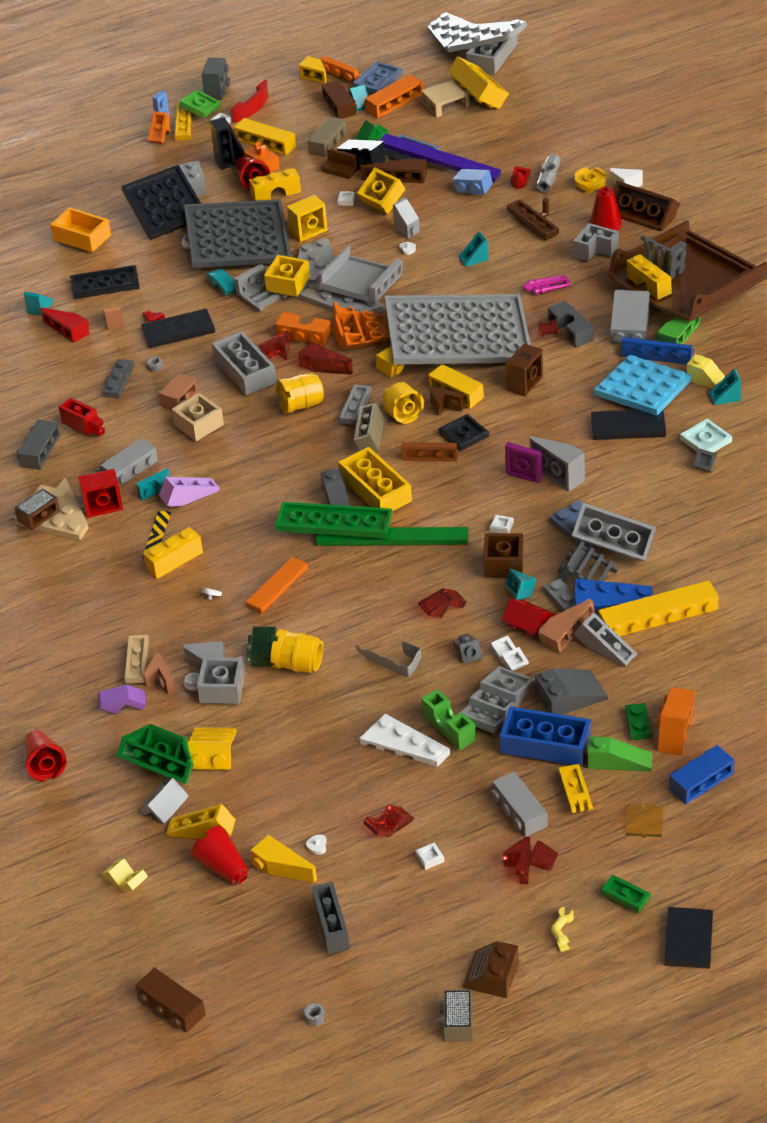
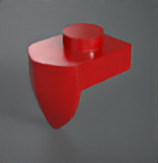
[511,166,530,189]

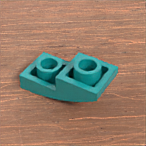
[206,269,236,296]

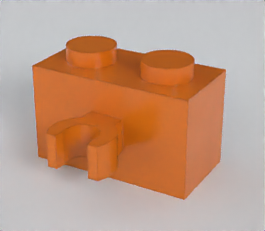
[244,141,279,174]

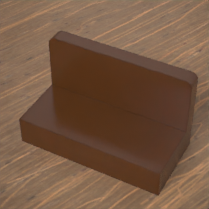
[322,148,357,179]

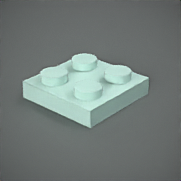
[680,419,732,452]

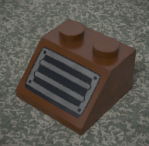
[463,941,519,998]

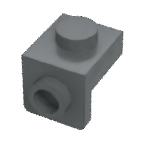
[452,634,482,663]

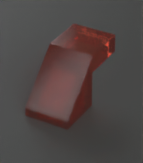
[418,588,467,618]
[363,804,414,837]

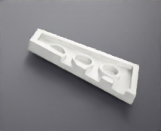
[359,714,450,767]

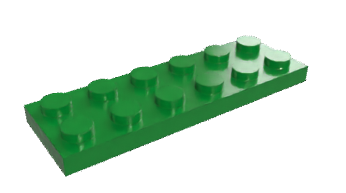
[275,502,393,538]

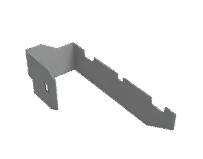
[355,642,421,677]

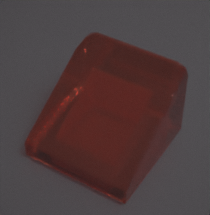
[530,840,558,871]

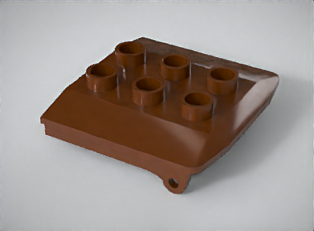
[608,220,767,321]

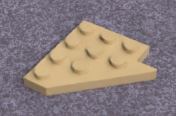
[14,479,89,541]

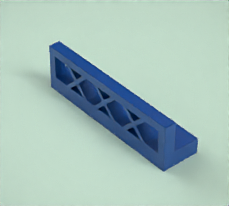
[621,337,694,365]

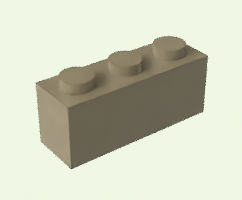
[308,116,347,157]
[354,402,385,453]

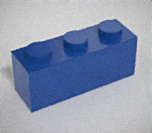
[669,745,734,804]

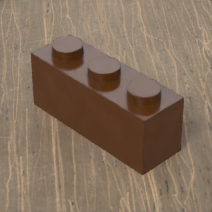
[321,80,357,119]
[136,967,206,1032]

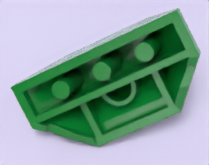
[116,724,193,784]

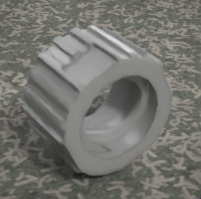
[147,356,163,372]
[304,1003,325,1026]

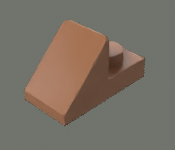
[103,306,124,329]
[144,653,176,694]

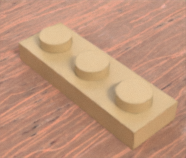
[125,635,149,684]

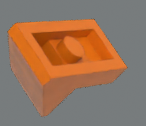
[147,111,170,144]

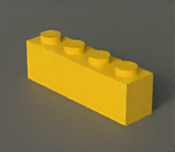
[233,118,296,156]

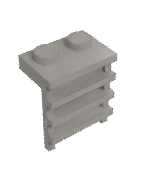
[234,264,287,312]

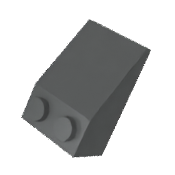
[535,668,608,715]

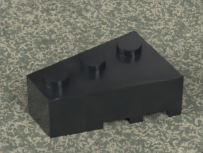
[210,117,244,170]
[337,140,385,171]

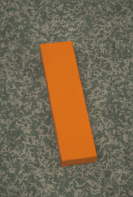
[246,557,308,614]

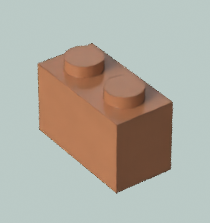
[159,373,198,410]

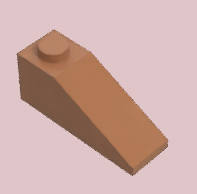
[538,599,595,653]

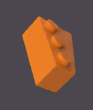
[656,687,696,756]

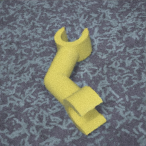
[551,907,574,952]

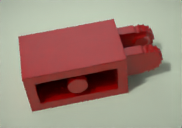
[58,397,105,436]

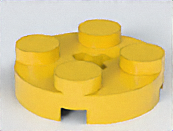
[574,167,606,193]

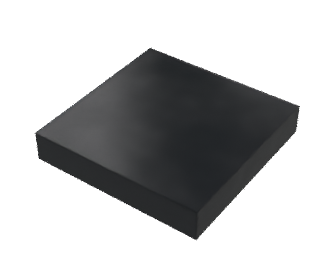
[438,414,489,451]

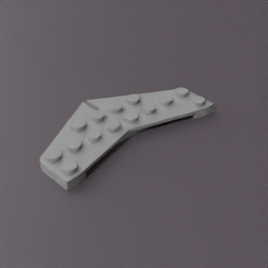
[428,13,528,52]
[296,238,384,313]

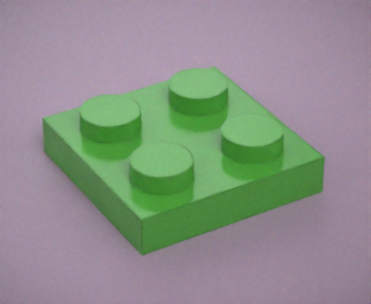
[179,90,221,118]

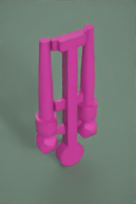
[523,275,571,295]

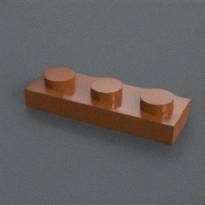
[402,442,458,462]

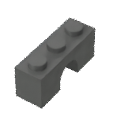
[548,301,594,348]

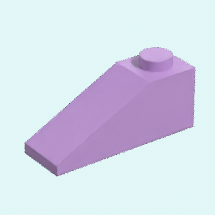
[159,477,220,507]

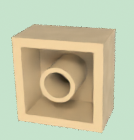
[171,393,224,441]

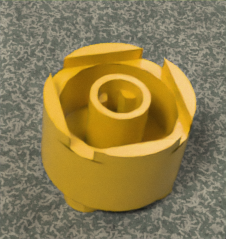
[382,382,424,424]

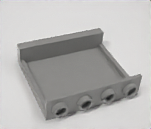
[318,245,403,304]

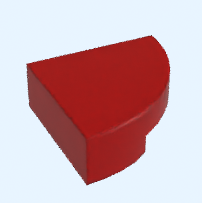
[142,311,165,322]

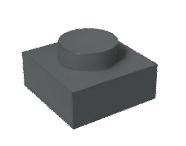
[693,448,717,472]

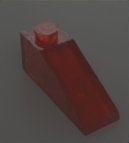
[298,341,353,375]

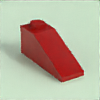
[40,308,90,343]

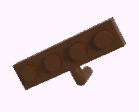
[507,198,559,240]

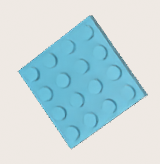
[594,355,692,416]

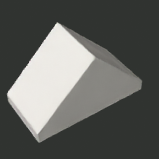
[610,168,643,187]

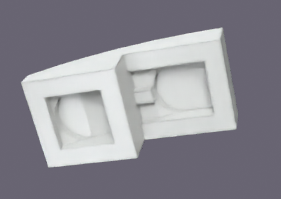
[490,636,529,671]

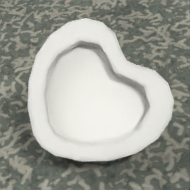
[399,242,416,255]
[201,588,222,600]
[306,834,327,855]

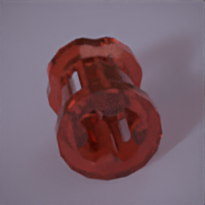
[538,319,558,337]

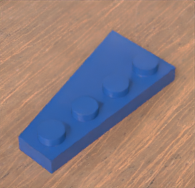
[573,578,653,611]

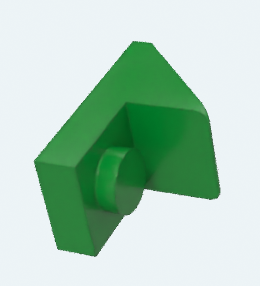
[355,120,389,141]

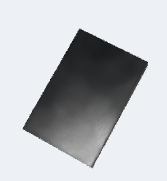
[664,907,713,969]

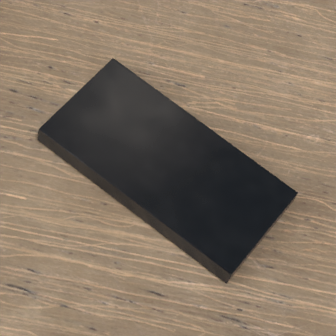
[70,265,140,299]
[141,308,215,348]
[591,410,666,440]

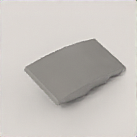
[459,666,535,734]

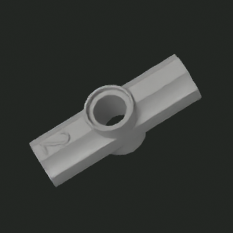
[537,154,561,193]

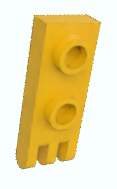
[559,764,593,813]

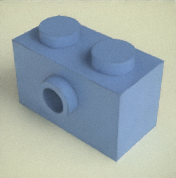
[453,169,493,195]

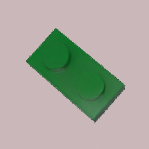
[625,703,652,741]
[601,874,650,913]

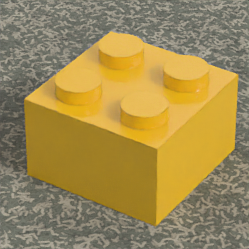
[357,168,405,215]
[287,195,328,242]
[264,255,310,297]

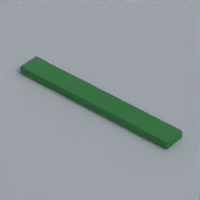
[316,527,469,546]

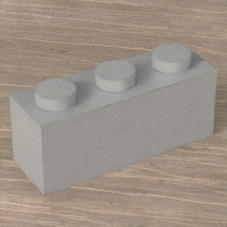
[100,438,158,487]
[491,771,548,837]

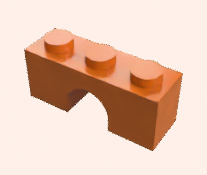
[275,312,332,346]

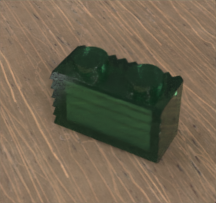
[246,626,278,667]

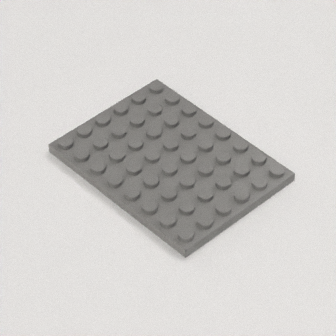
[384,294,531,365]

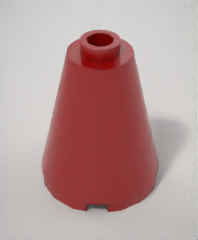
[236,157,270,190]
[589,187,622,231]
[25,730,67,781]
[190,825,249,884]

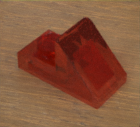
[259,331,290,360]
[503,837,531,885]

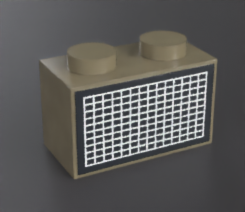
[439,990,473,1042]

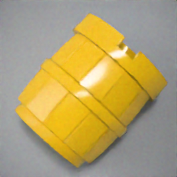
[276,373,324,414]
[270,629,323,673]

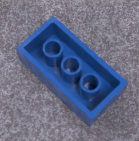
[500,706,591,766]

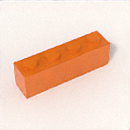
[365,74,423,118]

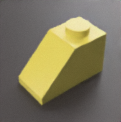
[687,354,725,389]

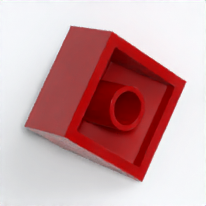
[502,598,557,637]

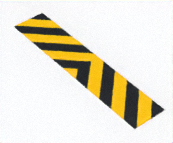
[142,511,171,558]

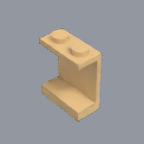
[421,80,470,118]

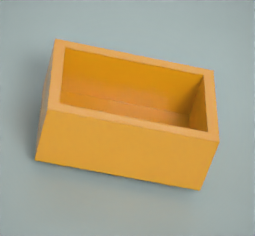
[50,207,111,253]

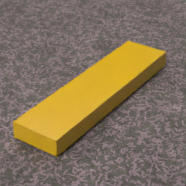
[175,102,192,141]

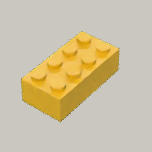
[448,56,509,109]
[338,447,412,511]

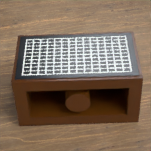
[14,489,60,531]

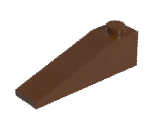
[361,159,427,184]

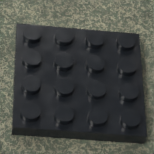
[121,164,202,240]

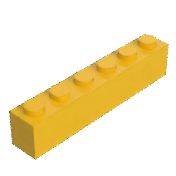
[598,580,719,637]

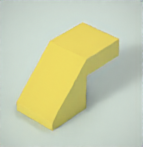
[100,859,148,892]

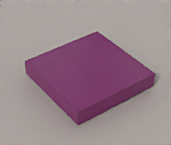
[505,442,542,483]

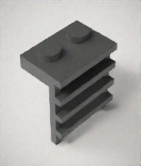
[641,235,687,280]
[556,541,619,582]

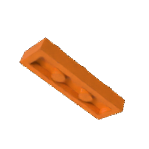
[320,56,359,82]

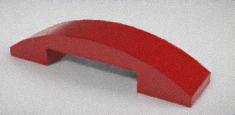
[230,79,268,123]

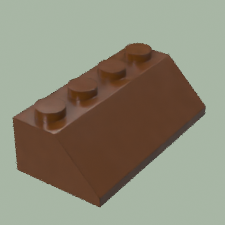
[613,181,680,231]

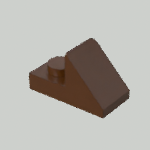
[429,386,464,416]

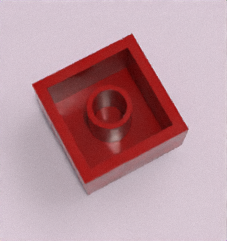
[78,469,123,518]

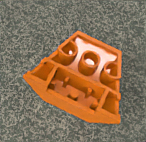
[332,302,390,349]

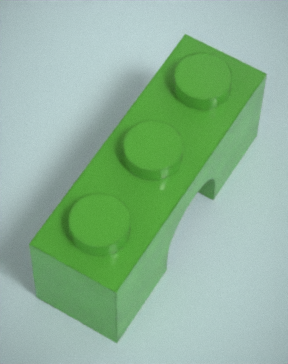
[421,689,476,751]

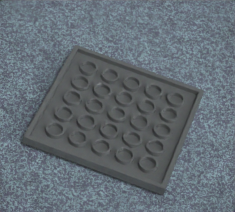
[184,199,291,268]

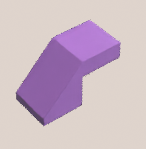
[98,685,146,714]

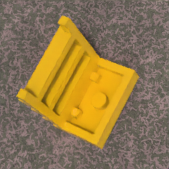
[188,727,237,770]

